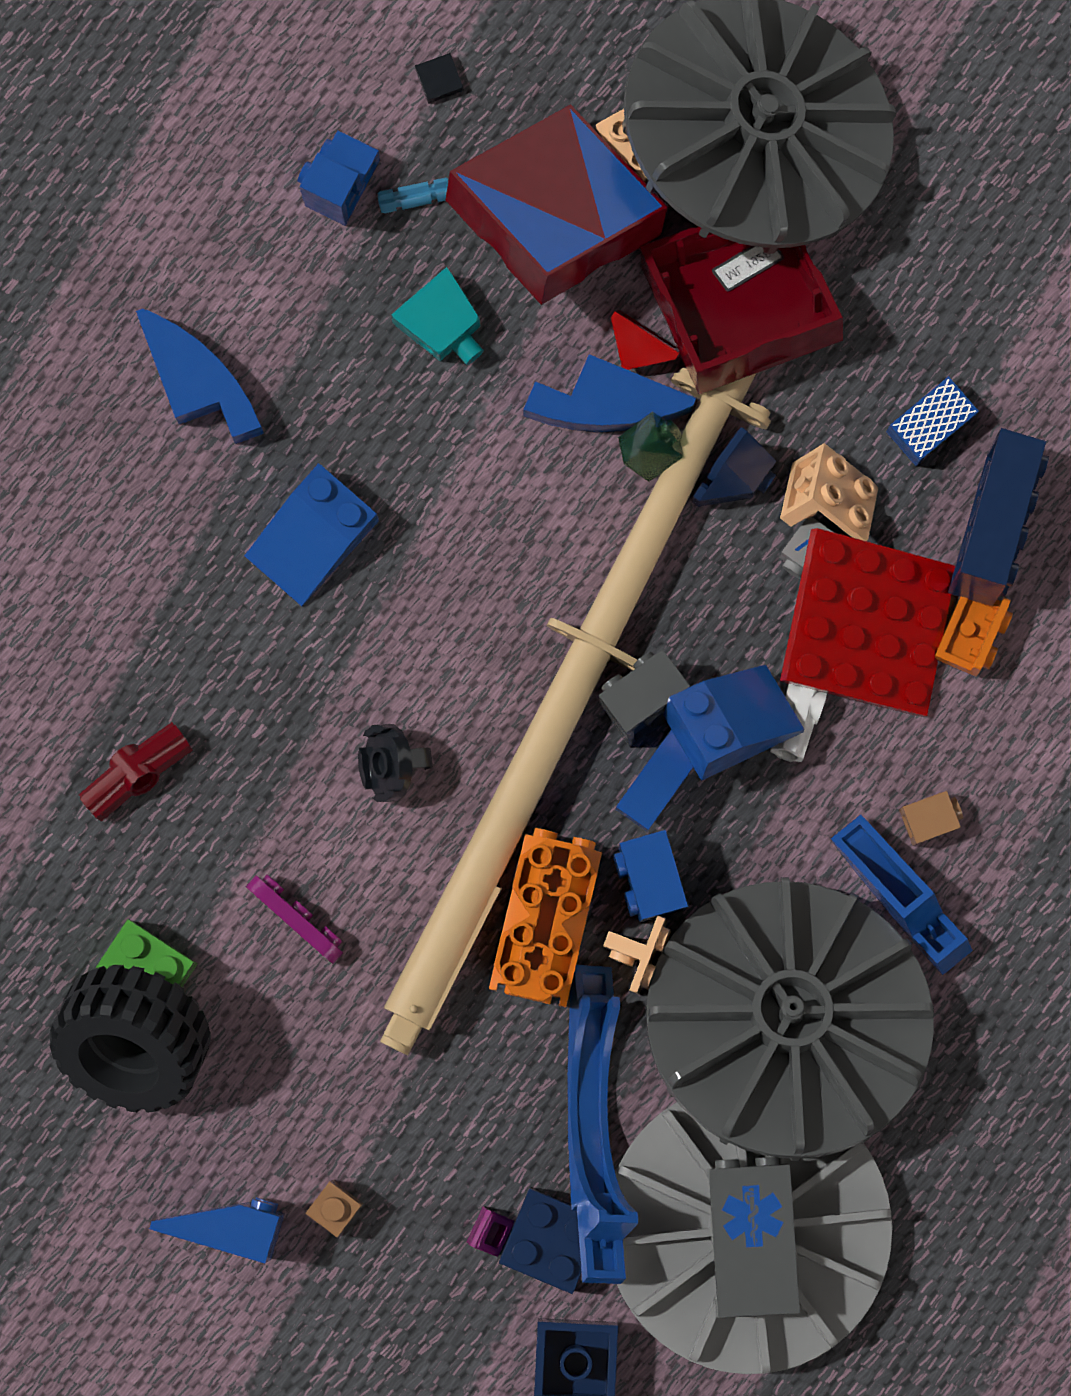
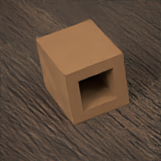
[899,791,963,846]
[305,1180,364,1237]

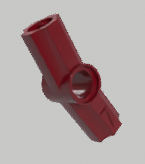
[79,722,193,822]

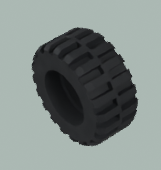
[49,965,211,1113]

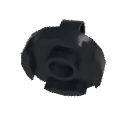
[358,724,433,802]

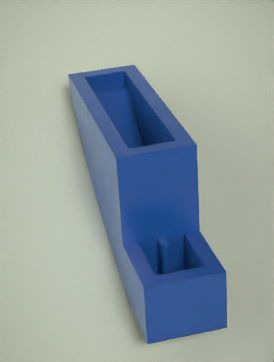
[136,309,264,444]
[523,354,696,432]
[615,730,694,832]
[831,815,973,975]

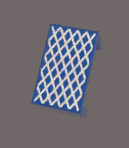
[886,376,979,466]

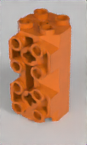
[489,828,602,1008]

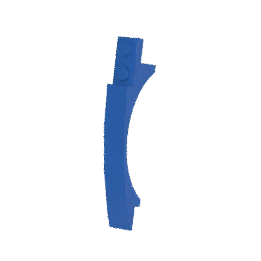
[567,965,639,1284]

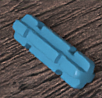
[377,178,449,213]

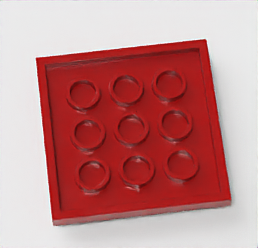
[780,528,955,717]

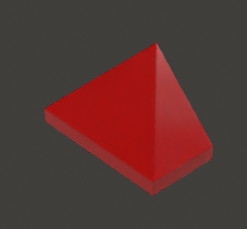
[611,310,681,370]

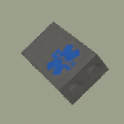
[706,1157,800,1318]

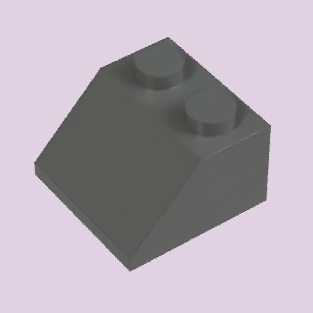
[599,649,690,747]

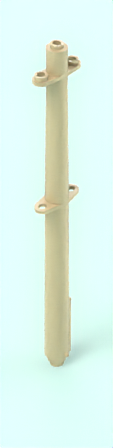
[380,368,771,1056]

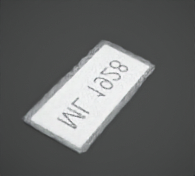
[712,246,784,291]

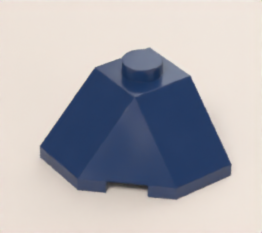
[692,427,777,507]

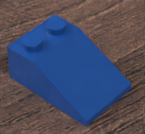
[244,463,379,606]
[663,665,805,781]
[149,1197,285,1264]

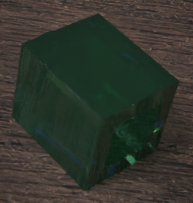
[618,411,684,482]

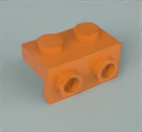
[935,597,1013,677]

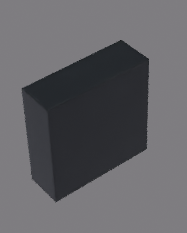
[415,53,464,104]

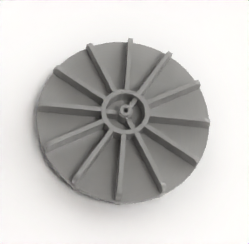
[615,1102,892,1374]

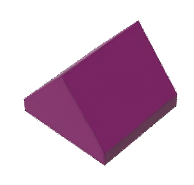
[466,1206,514,1257]

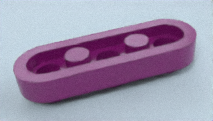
[245,874,343,964]

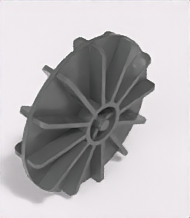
[622,0,896,254]
[646,877,934,1161]

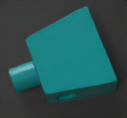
[391,267,484,365]

